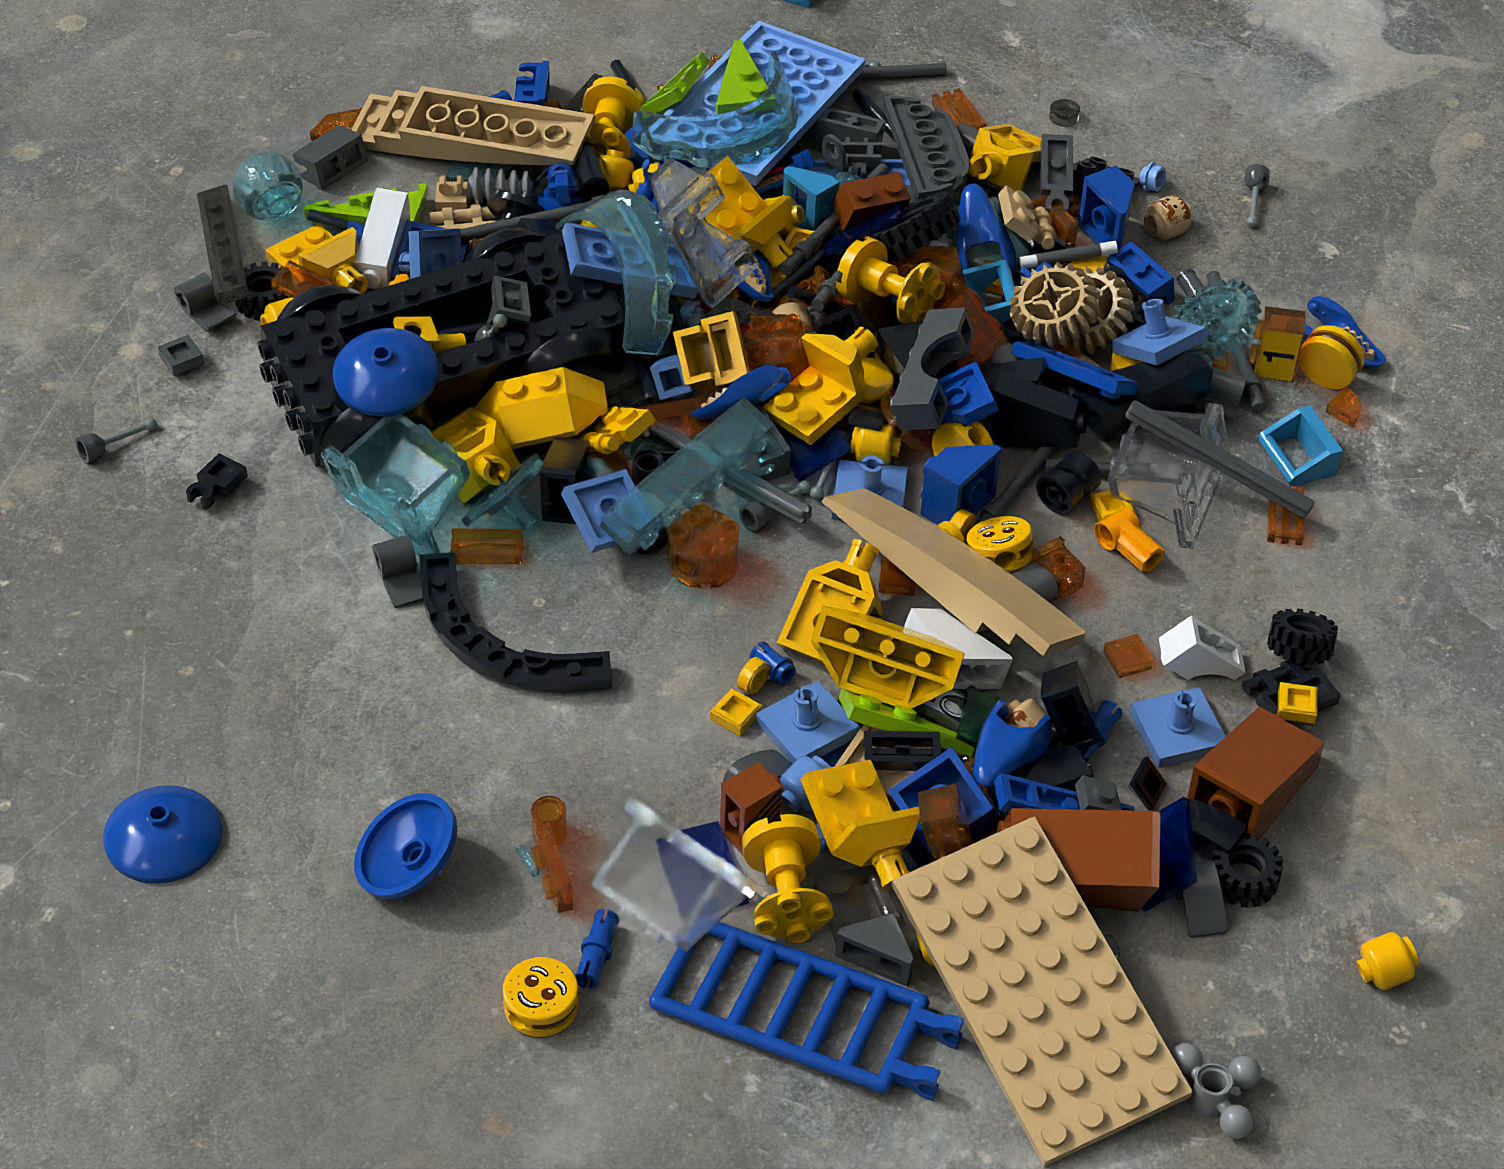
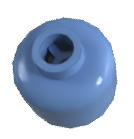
[780,755,830,812]

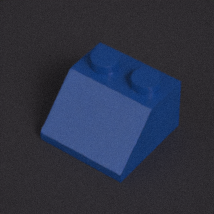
[1078,165,1134,255]
[920,445,1002,525]
[888,747,1001,854]

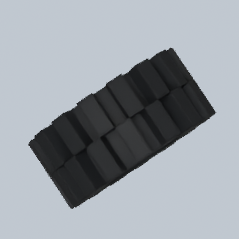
[232,262,295,321]
[1267,609,1338,665]
[1212,833,1283,908]

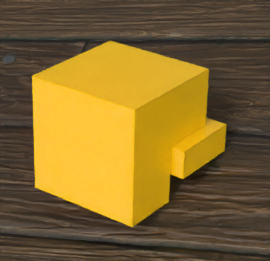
[673,311,750,389]

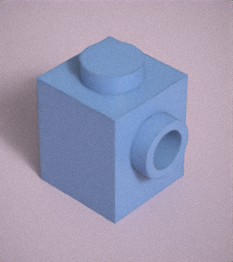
[650,354,694,401]

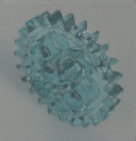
[1167,279,1262,366]

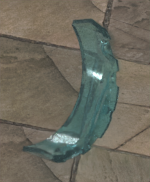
[632,51,799,167]
[555,190,676,355]

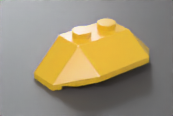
[474,367,609,449]
[811,605,965,709]

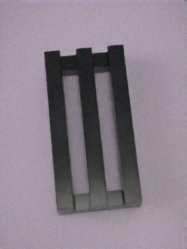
[863,731,941,771]

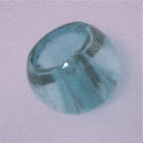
[233,152,303,221]

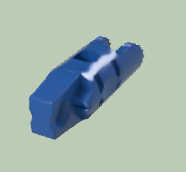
[547,163,577,204]

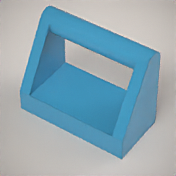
[783,166,840,232]
[951,260,1015,335]
[1257,405,1343,486]

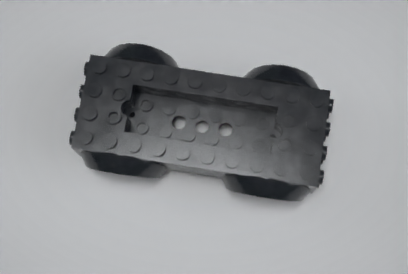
[257,227,631,468]

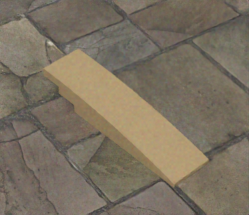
[352,86,595,165]
[822,488,1087,656]

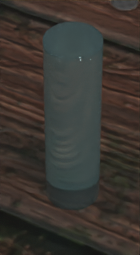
[516,845,540,877]

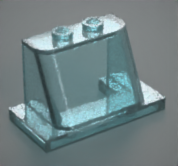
[321,414,470,557]

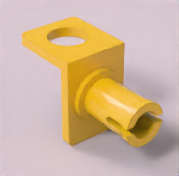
[393,317,466,354]

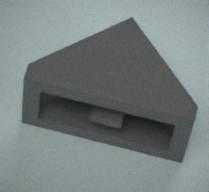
[835,913,914,987]

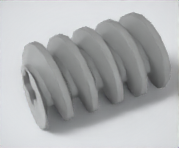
[466,167,534,207]

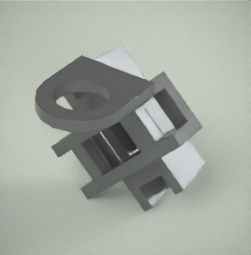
[822,134,882,183]

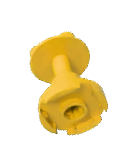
[577,76,645,159]
[836,237,945,324]
[742,814,834,944]

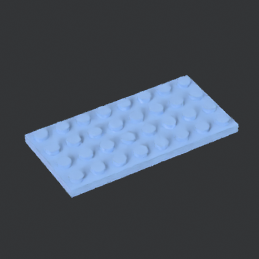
[643,21,866,186]

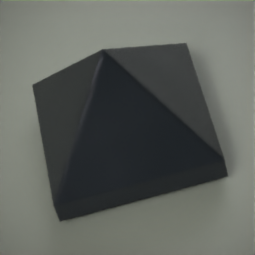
[1128,757,1167,811]

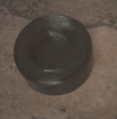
[1049,99,1080,127]

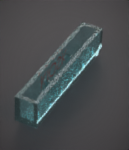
[599,397,774,556]

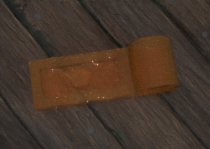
[530,796,573,913]

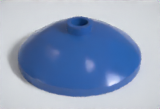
[333,328,438,417]
[103,785,222,884]
[354,793,457,900]

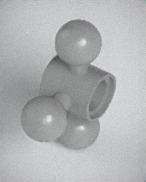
[1171,1043,1261,1139]

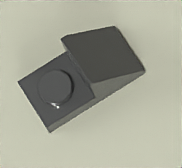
[487,275,531,331]

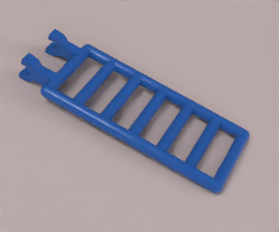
[649,915,964,1101]

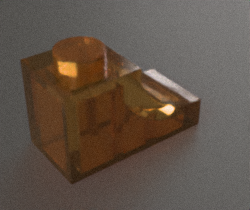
[918,784,973,861]

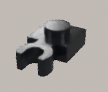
[186,453,248,510]

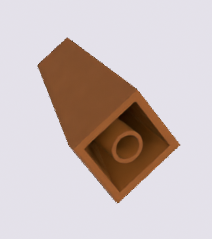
[1187,706,1325,841]
[997,808,1161,912]

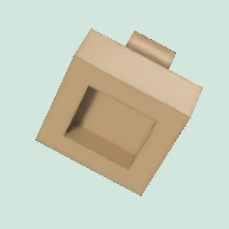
[435,176,468,212]

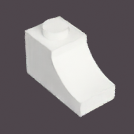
[1159,616,1246,681]

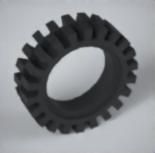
[858,191,961,263]

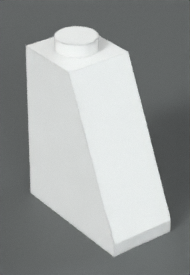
[355,188,410,290]
[904,608,1013,689]

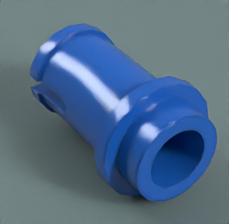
[750,641,796,684]

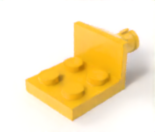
[968,124,1041,191]
[679,155,794,269]
[265,223,368,294]
[763,326,878,445]
[414,407,521,503]
[777,539,884,664]
[800,760,922,890]

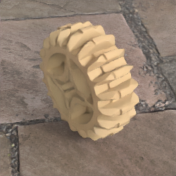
[1010,261,1100,348]
[1053,266,1135,355]

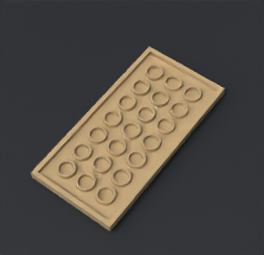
[892,816,1193,1167]

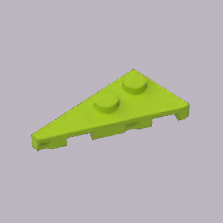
[715,40,775,116]
[639,52,710,119]
[304,183,429,224]
[838,689,976,757]

